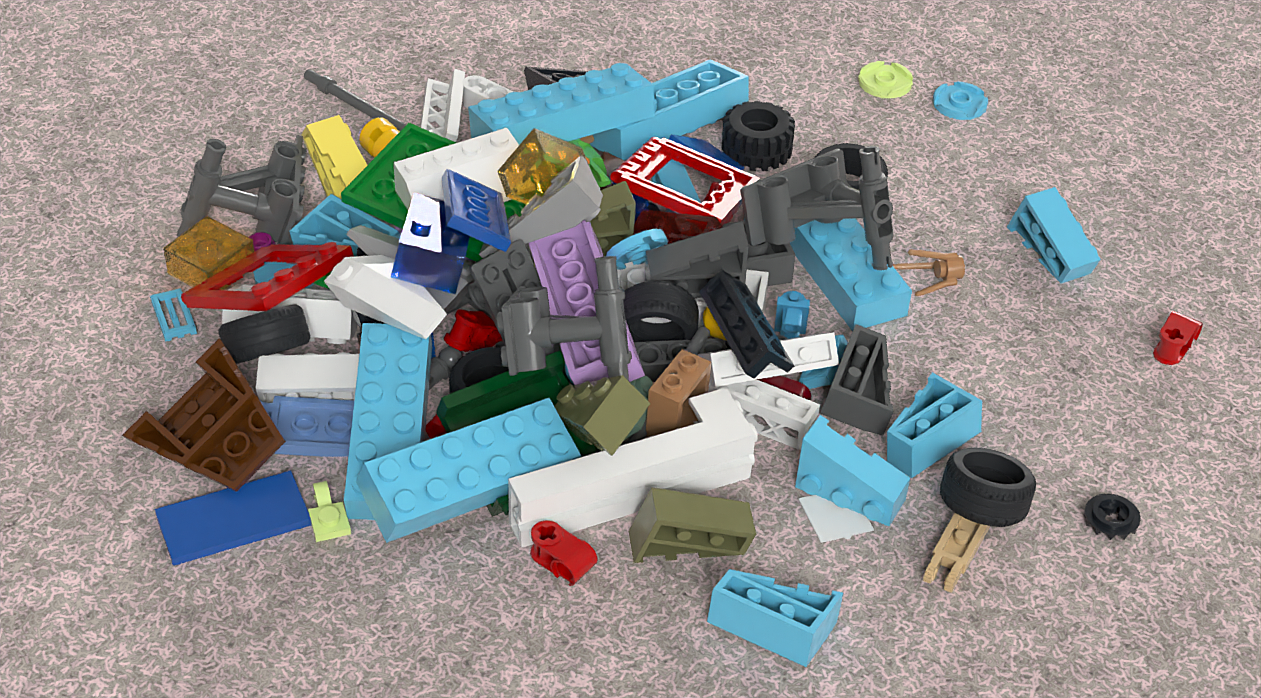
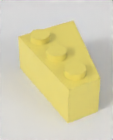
[301,115,367,199]

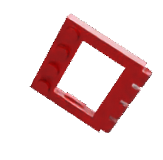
[610,137,760,229]
[181,242,354,311]

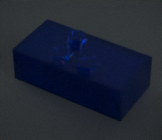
[391,193,470,295]

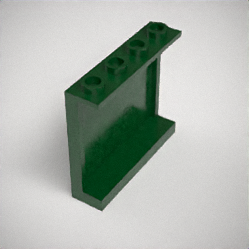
[436,351,605,517]

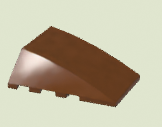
[122,338,286,492]

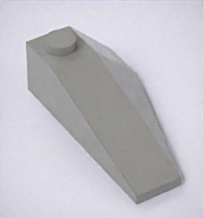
[479,155,603,258]
[346,225,475,313]

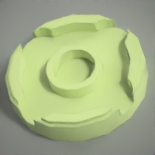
[858,61,913,98]

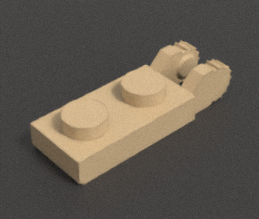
[923,513,990,593]

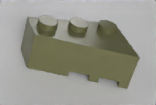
[590,181,636,256]
[554,375,650,456]
[628,487,756,563]

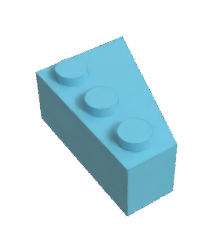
[1007,187,1101,284]
[289,194,399,257]
[887,372,982,478]
[795,415,910,526]
[707,569,844,667]

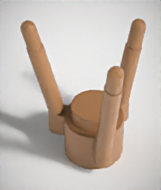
[893,249,965,296]

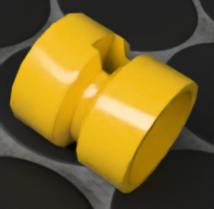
[359,118,400,158]

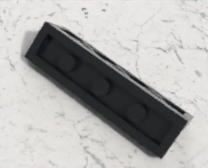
[699,269,795,379]

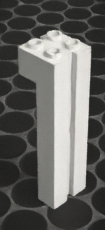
[508,388,758,548]

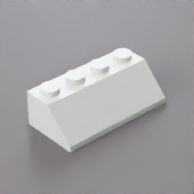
[394,128,533,229]
[222,284,357,344]

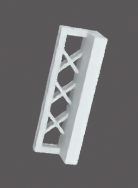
[420,69,465,142]
[698,332,839,387]
[708,380,820,450]

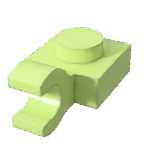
[308,481,351,542]

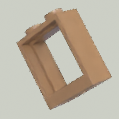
[645,349,712,439]

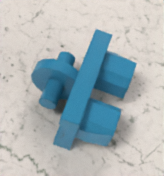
[774,291,810,339]

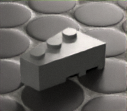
[645,222,749,298]
[820,324,894,436]

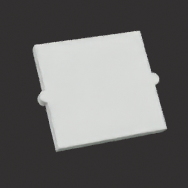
[798,495,874,543]

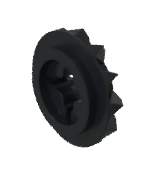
[1083,494,1141,540]

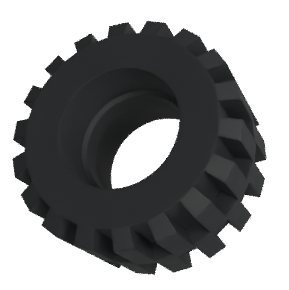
[721,101,795,171]

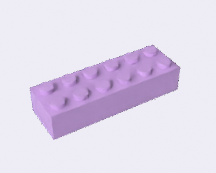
[529,220,645,385]

